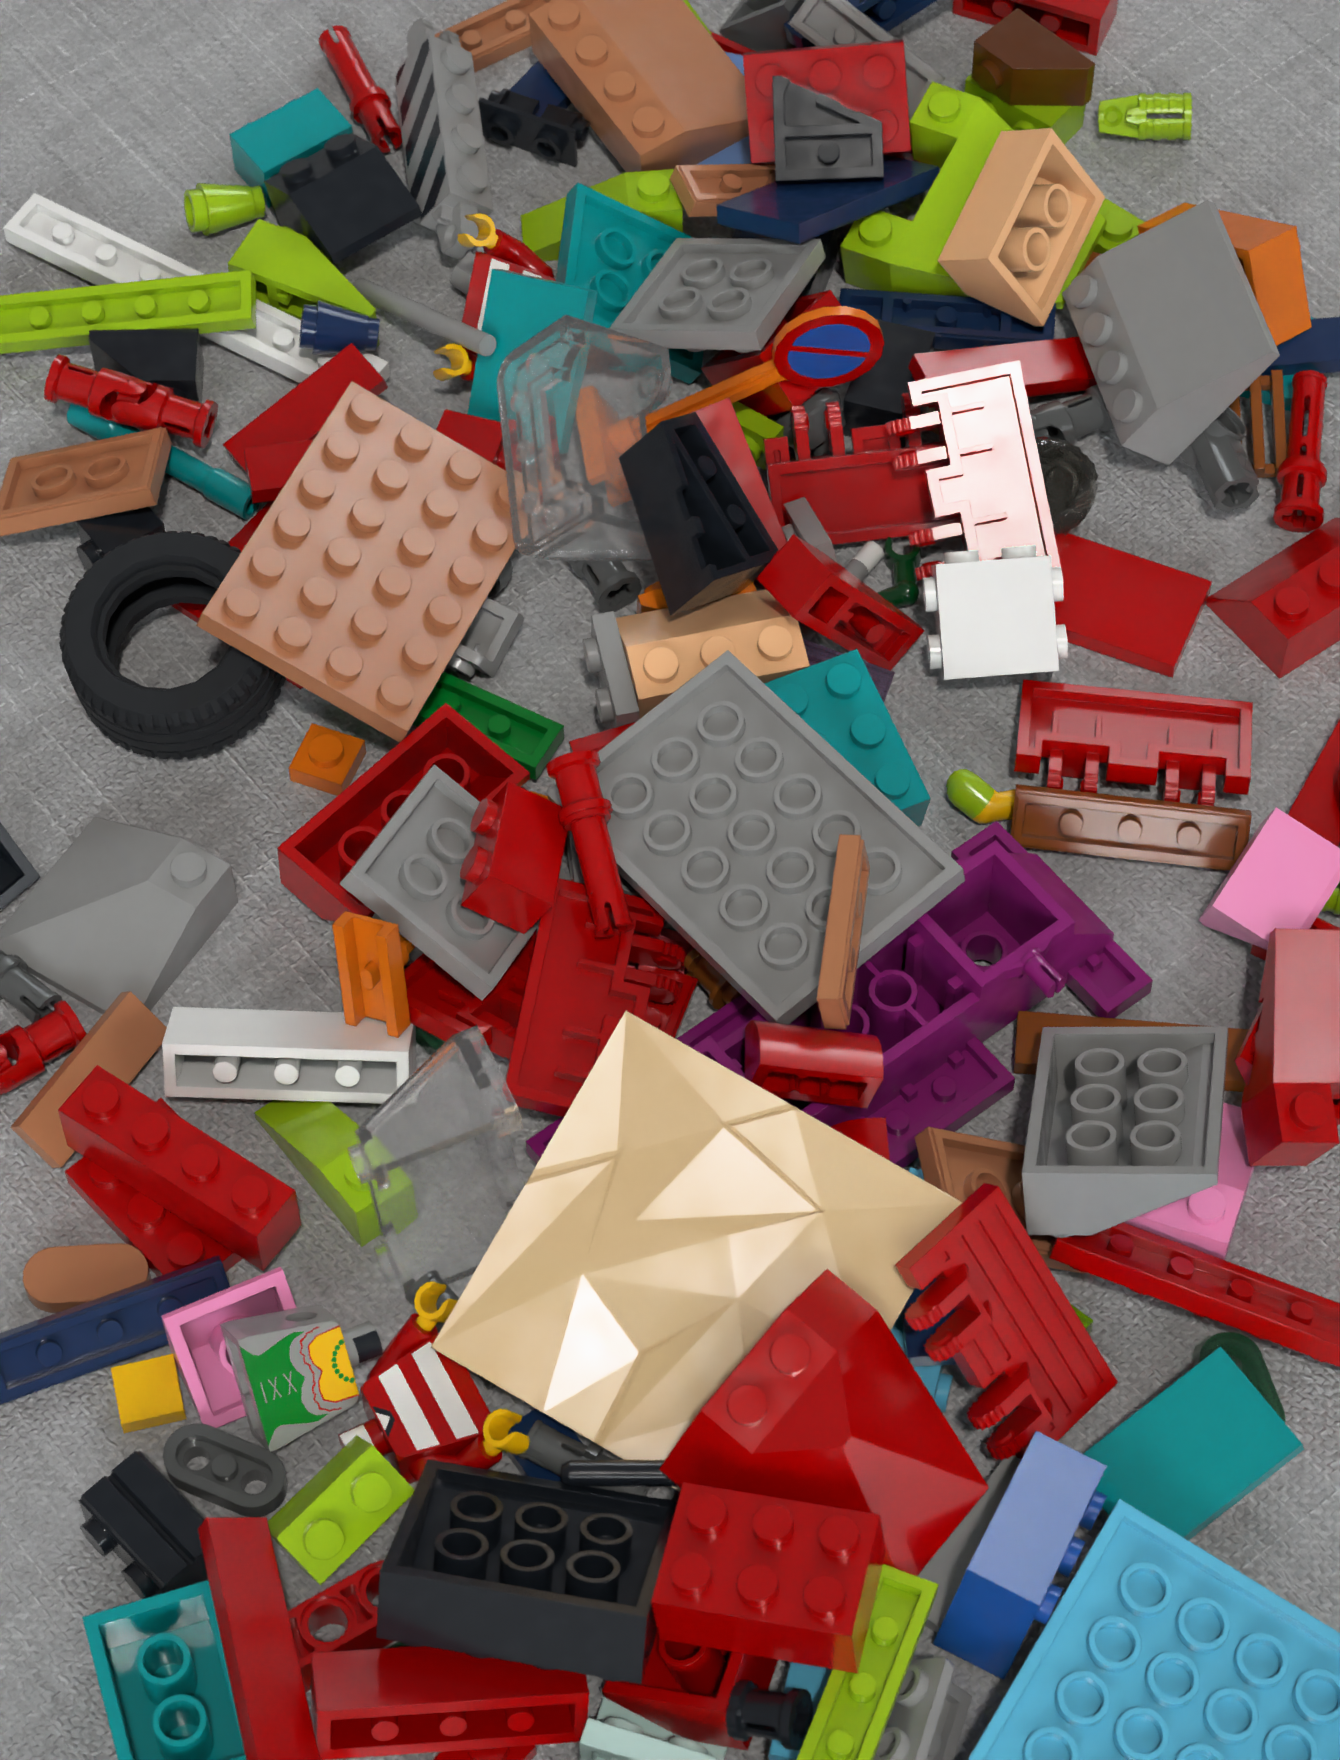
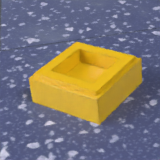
[111,1354,187,1433]

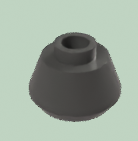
[775,387,846,457]

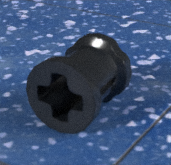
[726,1679,813,1750]

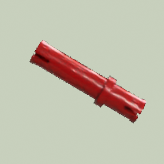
[319,25,403,153]

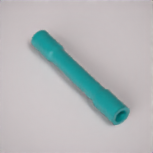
[67,403,261,519]

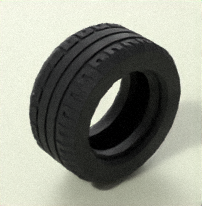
[59,531,286,760]

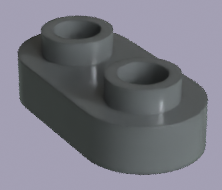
[163,1423,287,1517]

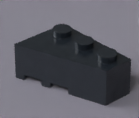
[619,412,778,615]

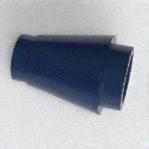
[299,300,380,355]

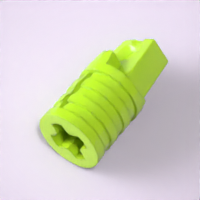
[1098,92,1192,140]

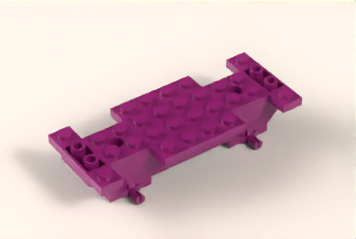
[526,821,1153,1168]

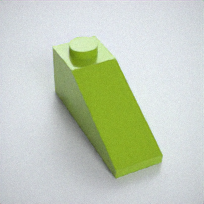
[521,169,683,261]
[228,219,379,347]
[254,1100,412,1247]

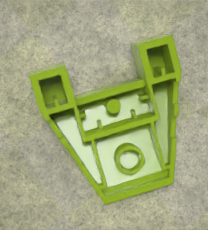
[840,81,1107,309]

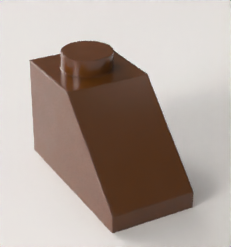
[971,8,1095,106]

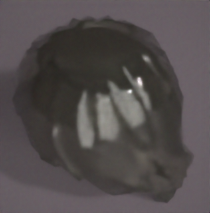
[1035,436,1098,535]

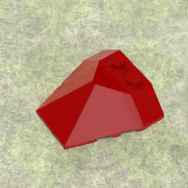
[659,1269,989,1576]

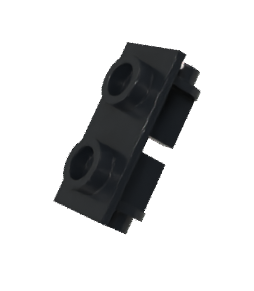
[478,88,590,167]

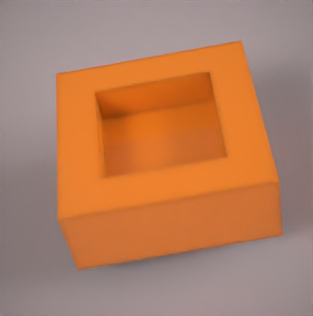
[288,723,366,796]

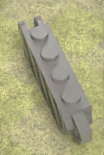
[395,18,493,260]

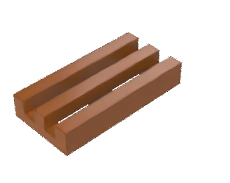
[1229,370,1287,478]

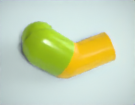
[946,769,1016,824]

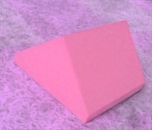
[1199,807,1340,950]
[161,1267,297,1428]

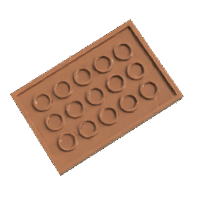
[196,381,547,743]

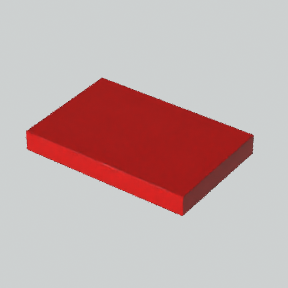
[1054,528,1212,678]

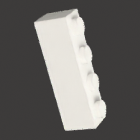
[162,1007,416,1105]

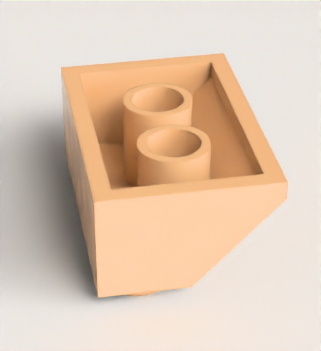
[937,128,1105,326]
[616,589,810,719]

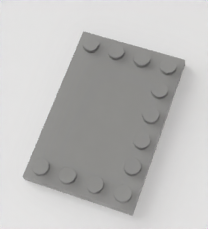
[546,650,965,1024]

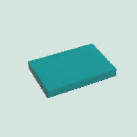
[467,269,597,456]
[1083,1346,1304,1541]

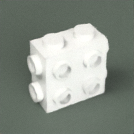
[922,546,1068,680]

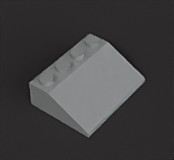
[1062,200,1280,465]
[1022,1026,1228,1238]

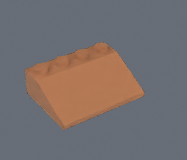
[528,0,749,172]

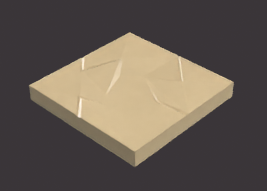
[431,1011,963,1492]

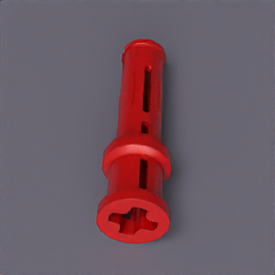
[1273,370,1328,533]
[546,750,634,937]

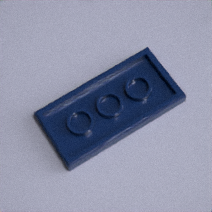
[717,154,939,244]

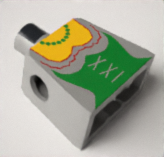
[220,1305,383,1452]

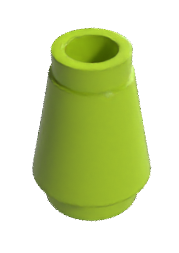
[184,183,265,236]

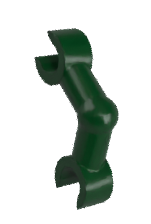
[877,537,921,608]

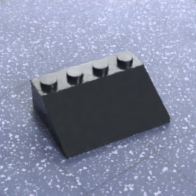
[376,1460,677,1684]

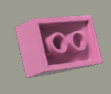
[1124,1103,1255,1260]

